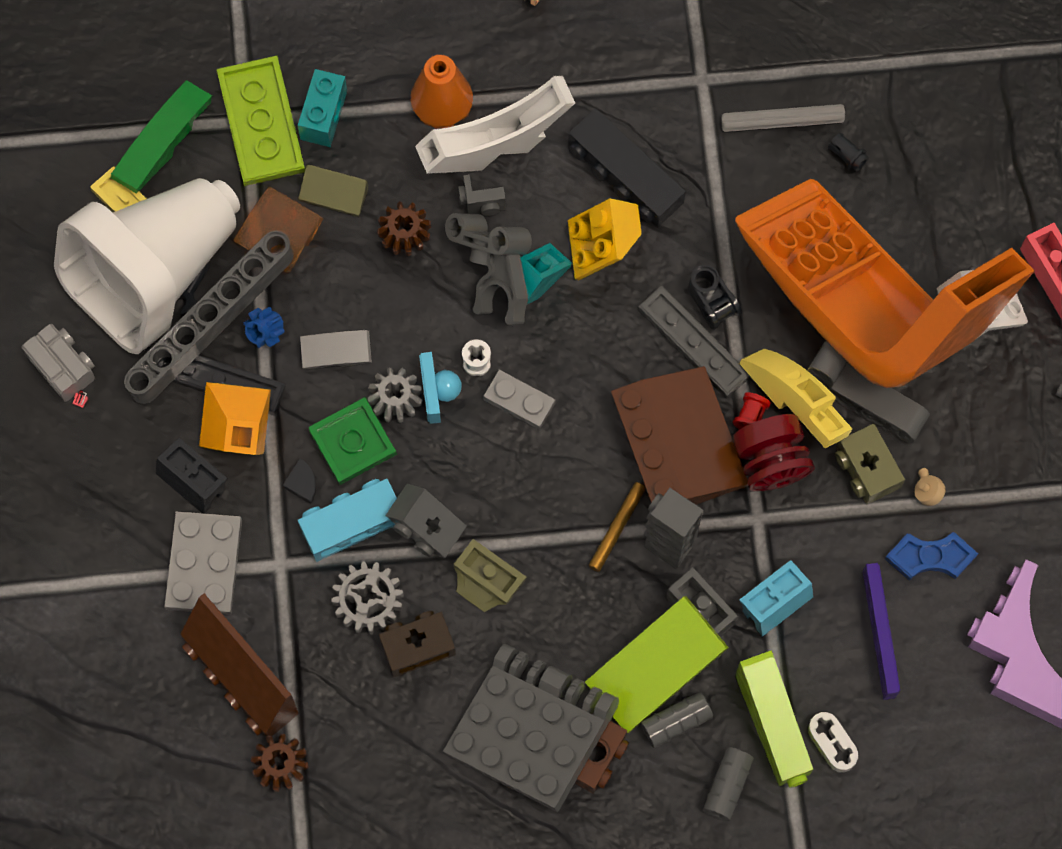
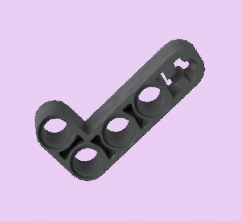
[807,341,930,443]

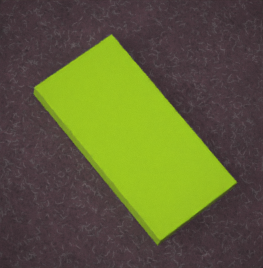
[216,56,305,186]
[585,596,729,734]

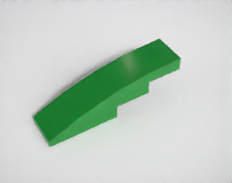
[110,80,212,194]

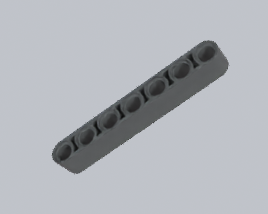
[124,230,294,404]

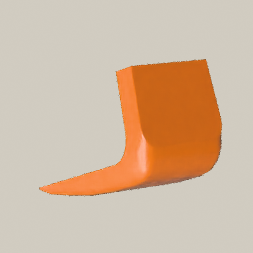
[735,179,1035,388]

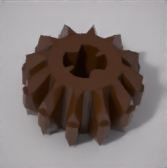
[377,201,431,256]
[251,734,309,792]

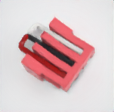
[72,391,88,408]

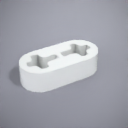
[808,712,858,772]

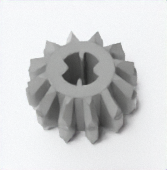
[368,367,422,423]

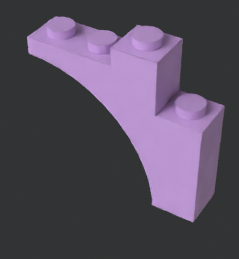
[967,560,1062,729]

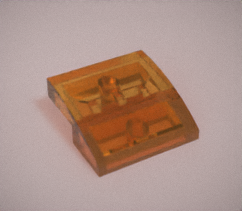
[234,187,324,273]

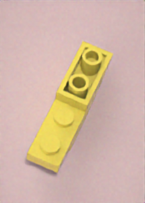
[739,349,852,448]

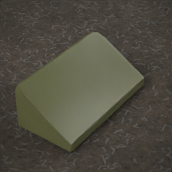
[299,165,368,217]

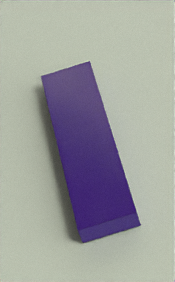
[862,563,901,700]

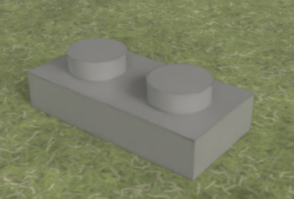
[483,370,556,430]

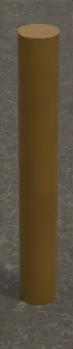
[588,482,646,572]

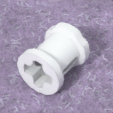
[462,339,491,376]

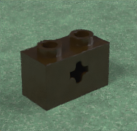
[379,611,456,678]

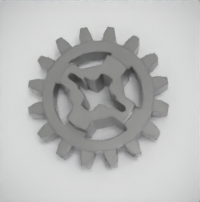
[331,561,404,634]

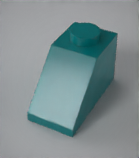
[520,243,573,305]

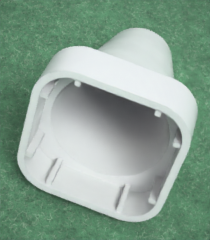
[54,178,240,354]

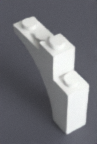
[415,76,575,173]

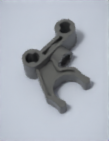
[445,213,532,325]

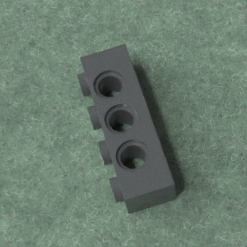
[643,488,703,570]

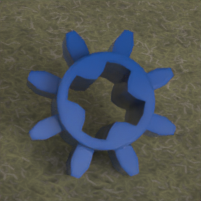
[243,307,285,348]

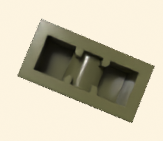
[835,424,905,505]

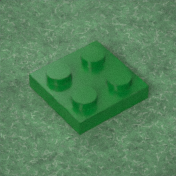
[308,397,397,485]

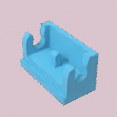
[739,560,813,637]

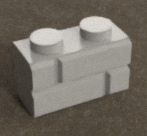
[21,324,95,402]

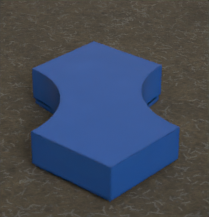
[885,532,978,580]

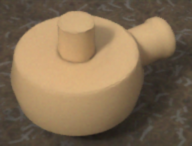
[915,468,945,506]

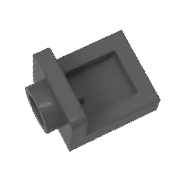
[458,175,506,216]

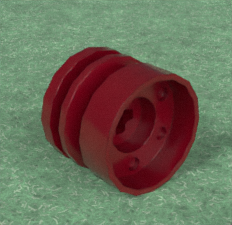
[733,414,815,491]

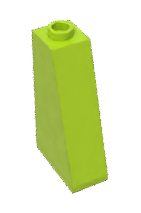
[735,650,813,788]

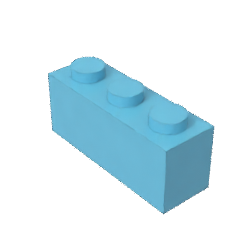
[298,479,397,562]

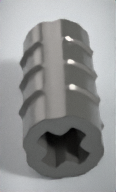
[641,691,713,748]
[703,747,754,822]

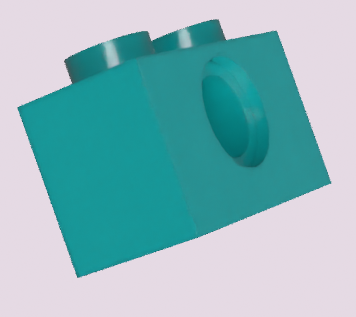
[298,69,347,147]

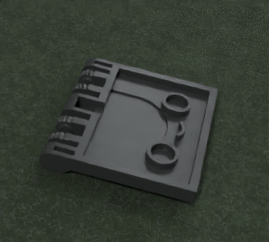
[443,643,619,812]

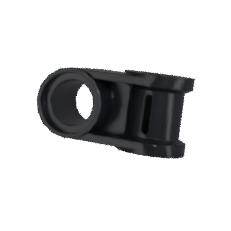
[688,265,742,330]

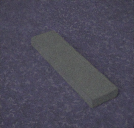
[638,286,750,398]

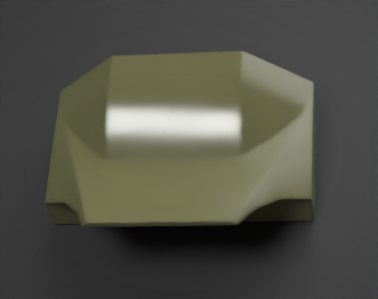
[453,539,526,612]

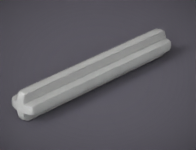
[721,104,845,132]

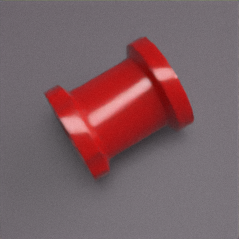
[733,392,771,430]

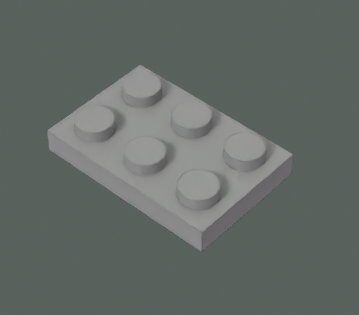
[164,511,242,615]

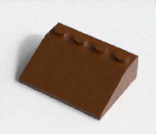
[611,366,748,505]
[180,593,299,737]

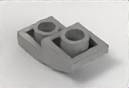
[300,330,372,370]

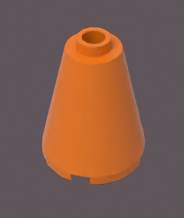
[411,55,473,128]

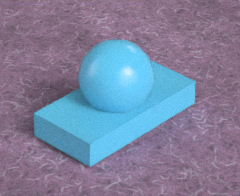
[419,352,462,424]

